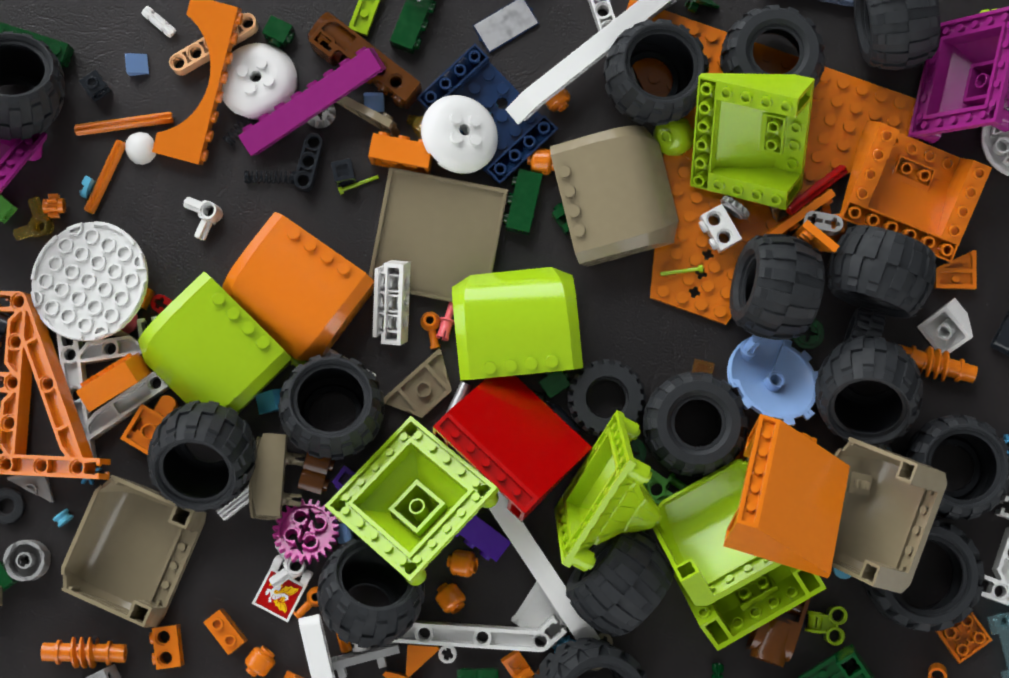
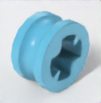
[53,508,74,528]

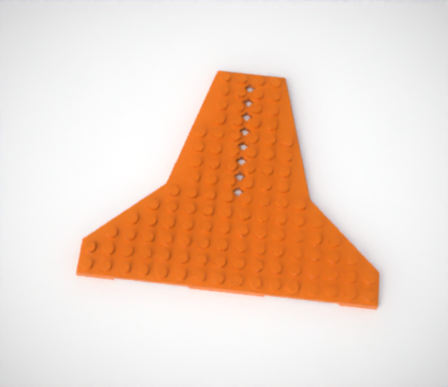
[626,0,919,325]

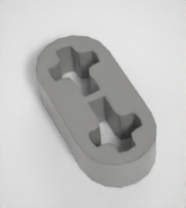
[803,211,843,236]

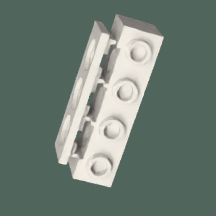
[373,260,411,346]

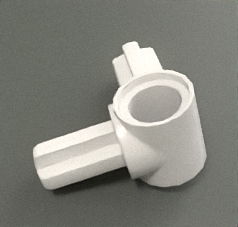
[183,197,223,241]
[269,545,306,588]

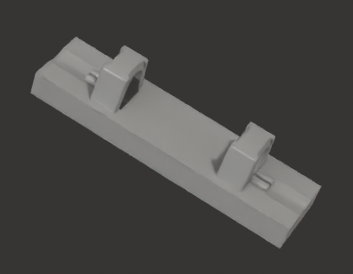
[331,642,400,678]

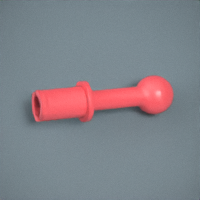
[436,302,455,341]

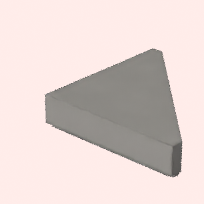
[7,475,55,503]

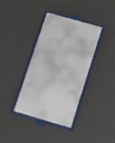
[472,0,539,54]

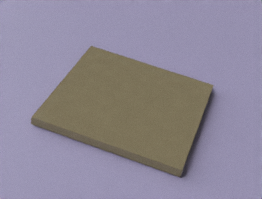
[369,167,508,302]

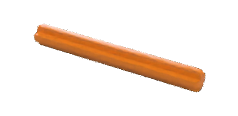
[74,112,174,136]

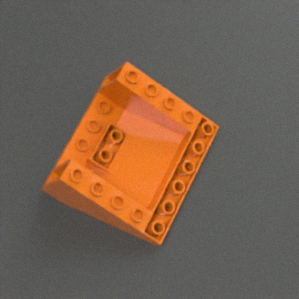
[839,121,992,263]
[723,414,850,578]

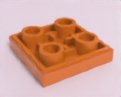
[935,612,993,664]

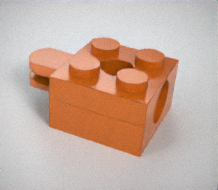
[120,395,178,455]

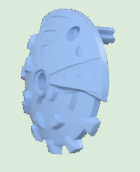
[727,335,818,426]

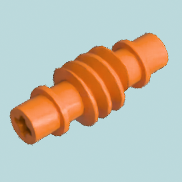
[899,344,978,383]
[40,637,127,669]

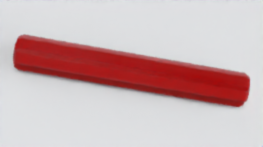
[786,165,848,215]

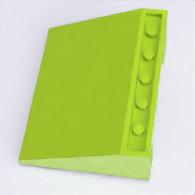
[690,73,815,210]
[674,564,827,651]

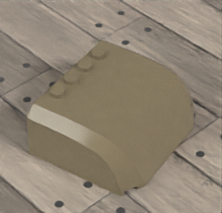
[550,125,679,267]
[832,437,947,593]
[61,475,207,627]

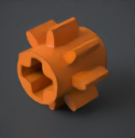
[42,193,66,218]

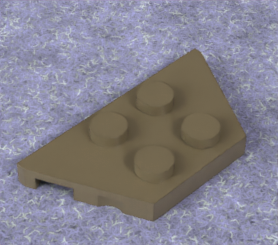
[384,349,452,418]

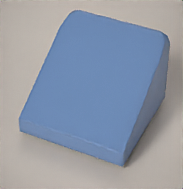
[125,53,149,76]
[363,92,385,112]
[337,523,354,544]

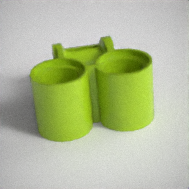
[804,605,848,646]

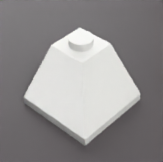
[917,298,973,353]

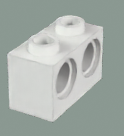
[698,204,742,253]

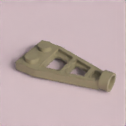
[336,96,400,137]

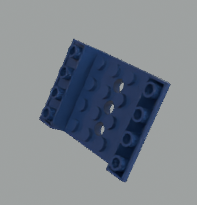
[417,44,558,184]

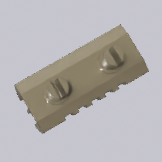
[249,433,305,520]

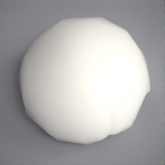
[125,132,156,165]

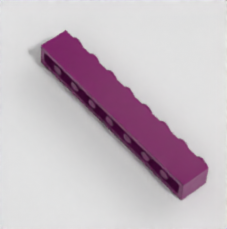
[238,46,386,156]

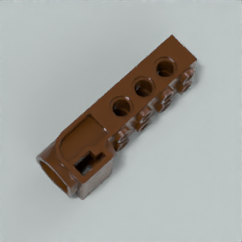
[308,12,422,110]
[745,598,811,667]

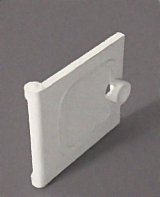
[511,581,567,647]

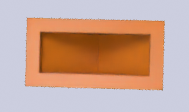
[406,644,440,678]

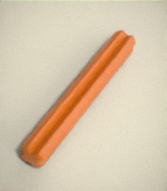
[84,140,126,214]

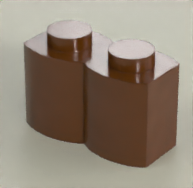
[297,453,336,494]

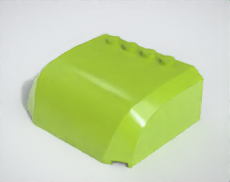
[452,267,583,380]
[138,272,292,415]
[653,459,782,606]

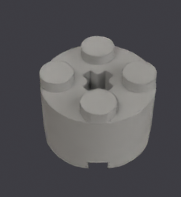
[3,539,51,581]

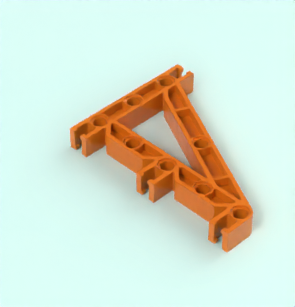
[0,291,111,480]

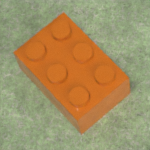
[368,131,434,174]
[76,352,152,412]

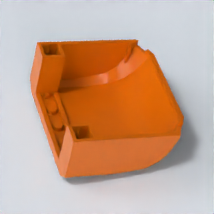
[222,212,374,361]

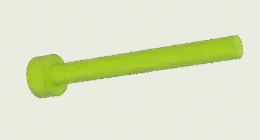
[338,175,379,195]
[660,265,703,276]

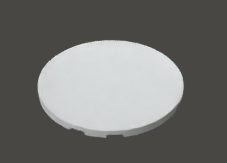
[31,221,148,341]

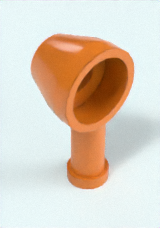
[420,312,441,350]
[293,586,319,619]

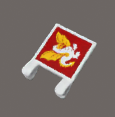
[252,555,313,622]

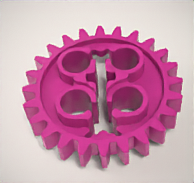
[272,499,340,565]

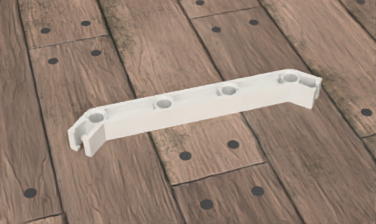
[505,0,677,125]
[464,458,600,640]
[393,614,567,652]

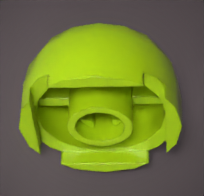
[653,118,694,156]

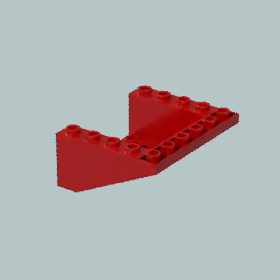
[432,376,592,522]

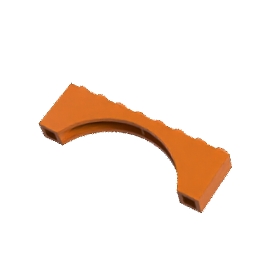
[152,0,243,165]

